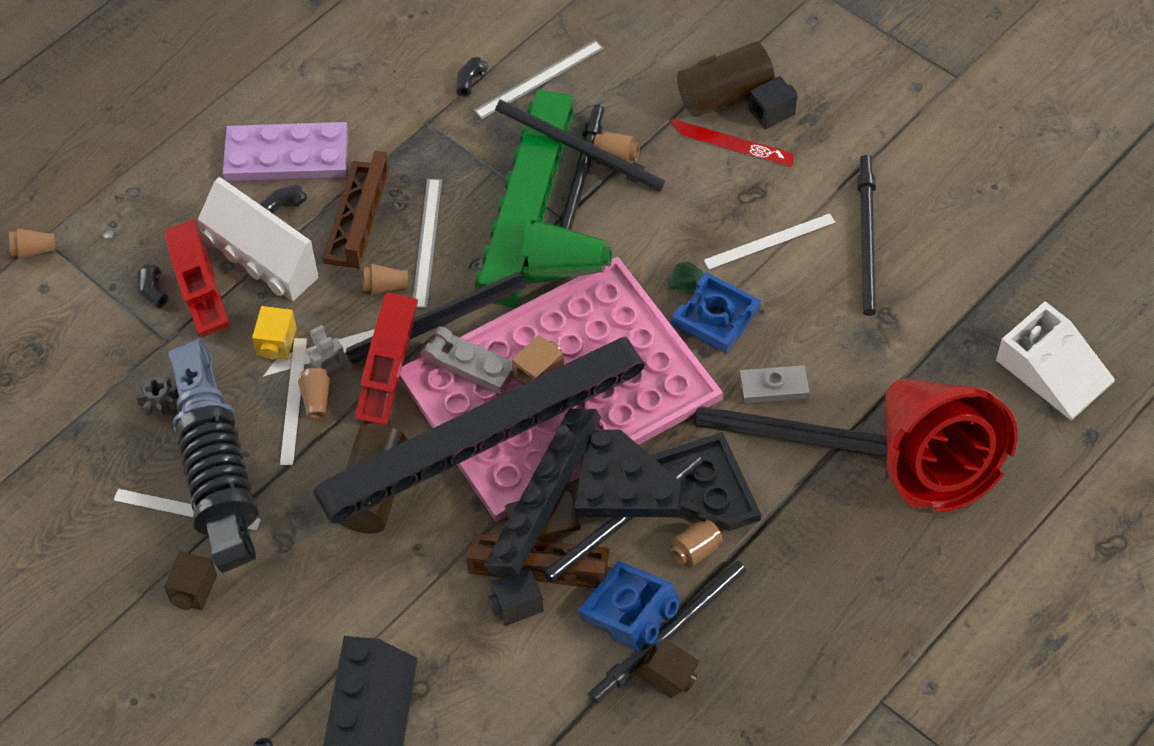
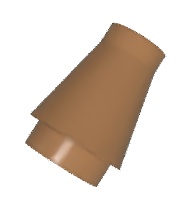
[9,228,55,259]
[362,263,408,295]
[298,368,331,419]

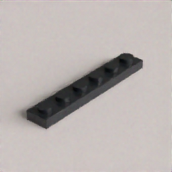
[484,408,602,576]

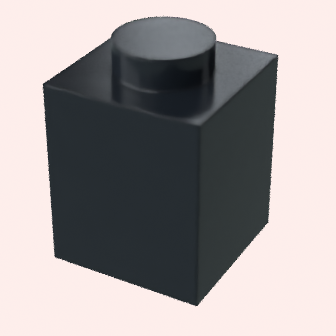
[748,76,798,130]
[488,567,544,626]

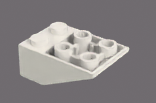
[996,302,1115,421]

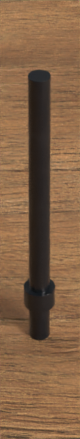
[495,99,665,192]
[560,105,605,230]
[857,155,876,316]
[543,453,702,582]
[588,561,746,704]

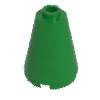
[522,220,612,283]

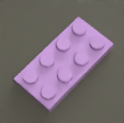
[223,122,348,181]

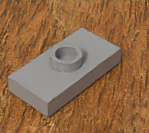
[739,365,809,404]

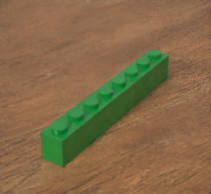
[475,89,574,308]

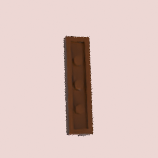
[323,151,389,269]
[466,533,609,588]

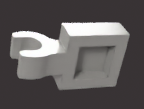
[308,325,346,375]

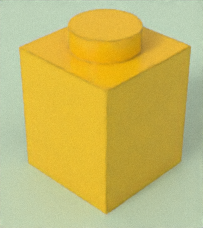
[252,306,297,360]

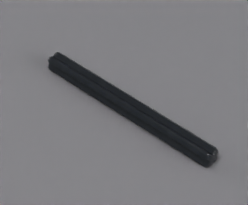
[346,272,526,364]
[695,406,887,456]

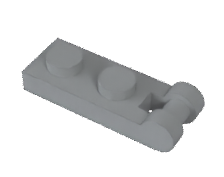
[421,326,513,394]

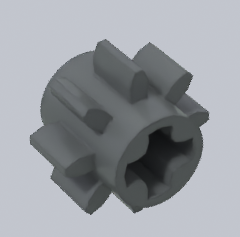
[136,376,179,417]

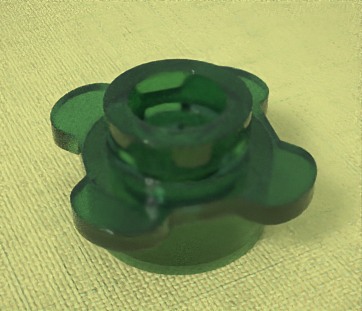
[668,262,704,295]

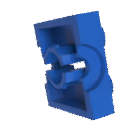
[672,272,761,354]

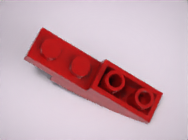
[165,218,231,338]
[355,292,418,426]

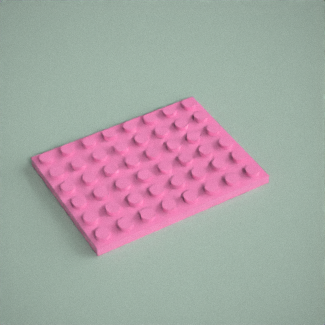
[399,256,723,522]

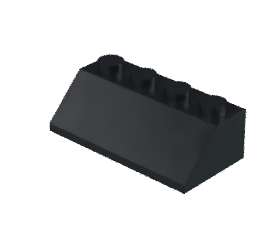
[323,636,418,746]

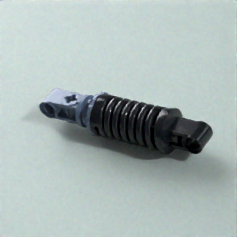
[169,338,258,573]

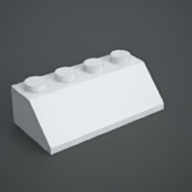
[198,177,319,302]

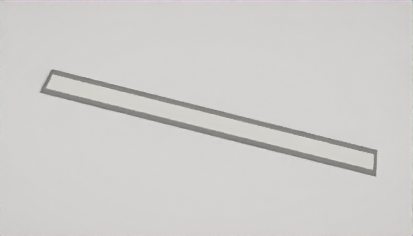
[474,40,604,119]
[413,179,442,308]

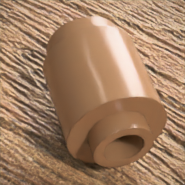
[593,132,640,164]
[670,520,723,568]

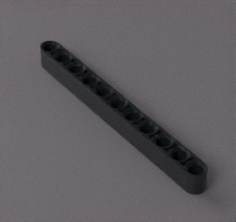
[313,337,646,524]

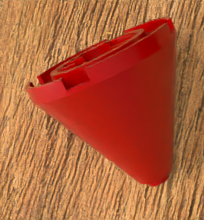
[886,379,1018,512]

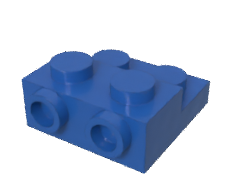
[578,561,680,651]

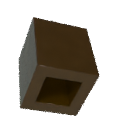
[164,551,217,611]
[636,637,700,698]

